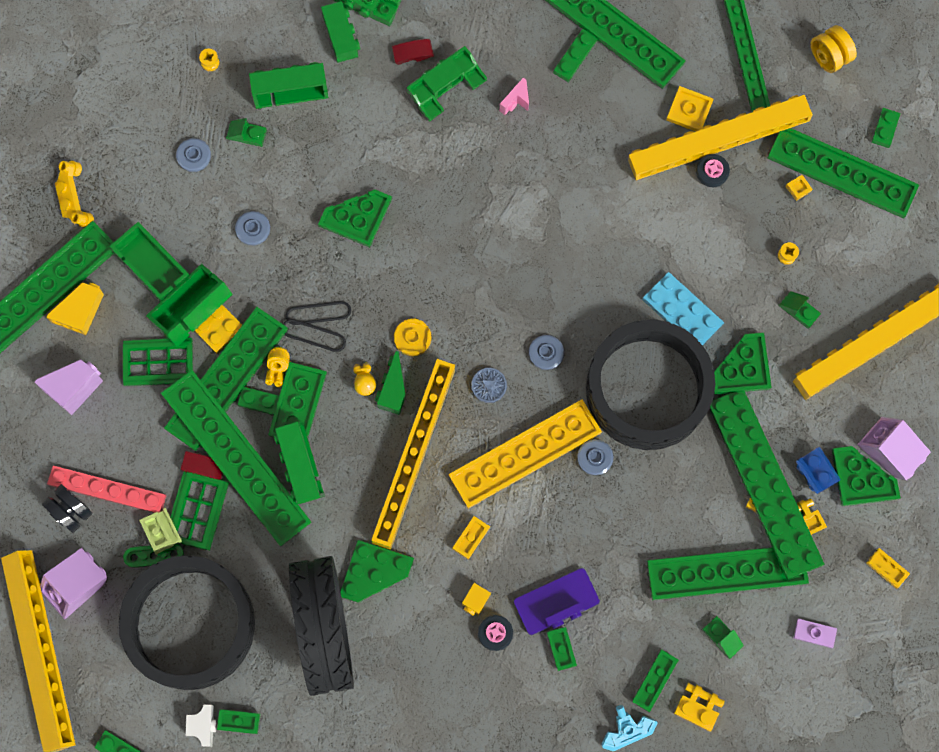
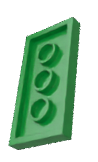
[268,362,327,438]

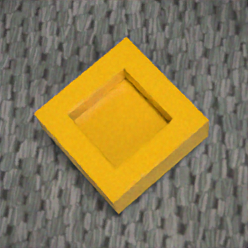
[786,175,813,201]

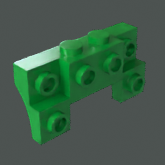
[333,0,401,27]
[406,46,487,122]

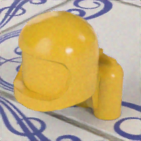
[265,347,290,387]
[353,362,376,396]

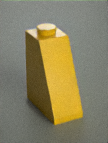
[47,283,104,335]

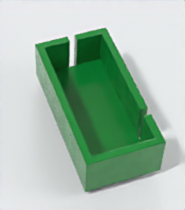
[249,62,329,109]
[109,222,189,302]
[146,263,233,347]
[274,422,325,505]

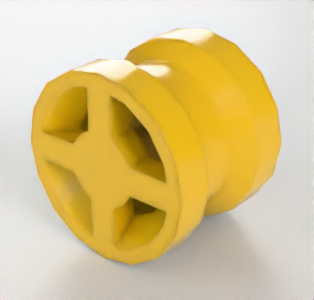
[199,48,219,71]
[778,242,799,265]

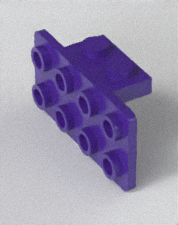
[514,568,600,635]

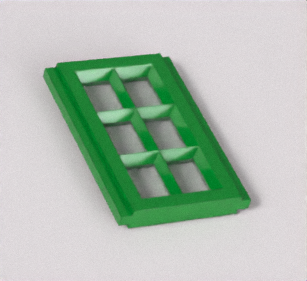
[123,338,194,386]
[170,472,229,551]

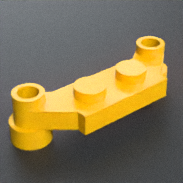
[55,161,94,227]

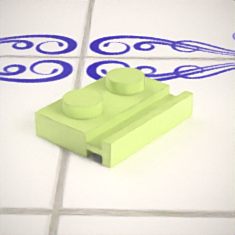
[139,508,182,554]

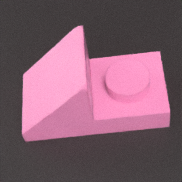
[499,78,529,115]

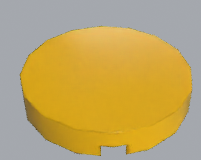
[394,318,431,356]

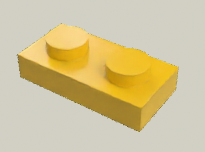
[452,516,490,560]

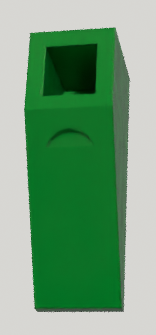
[375,351,406,415]

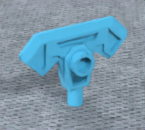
[601,705,658,751]

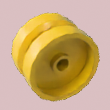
[811,25,856,73]

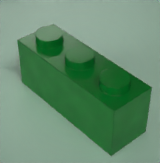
[321,1,360,63]

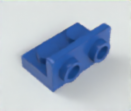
[796,447,841,494]

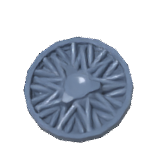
[176,138,211,172]
[235,211,270,246]
[529,335,564,370]
[471,368,507,403]
[577,439,614,476]

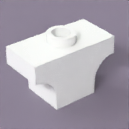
[186,705,217,747]

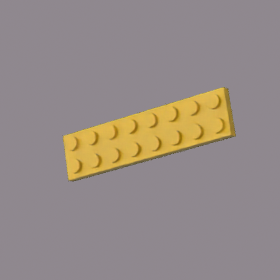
[449,399,602,509]

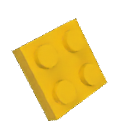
[666,86,714,132]
[195,305,242,354]

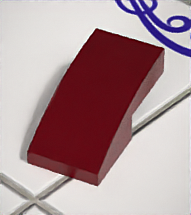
[392,39,434,65]
[180,451,223,480]

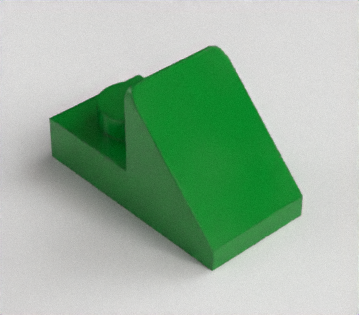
[226,118,267,147]
[779,291,821,329]
[702,616,744,659]

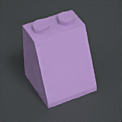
[35,360,103,415]
[857,417,931,480]
[40,548,107,620]

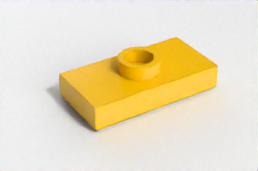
[866,548,910,589]

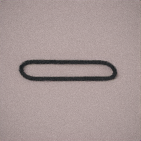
[286,301,351,325]
[283,319,346,352]

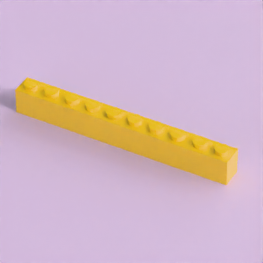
[628,95,813,180]
[793,284,939,400]
[371,359,455,550]
[1,550,76,752]

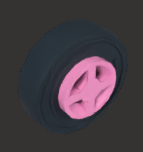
[696,154,730,188]
[478,615,514,651]

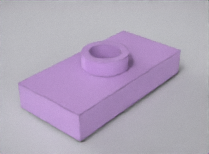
[793,619,837,648]

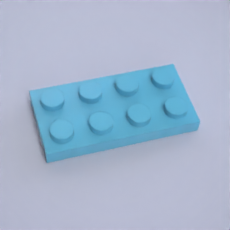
[642,272,724,345]

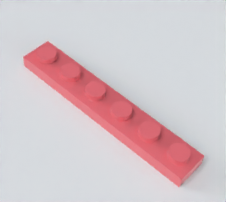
[47,466,166,513]

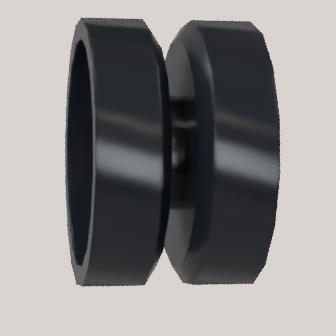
[42,484,93,534]

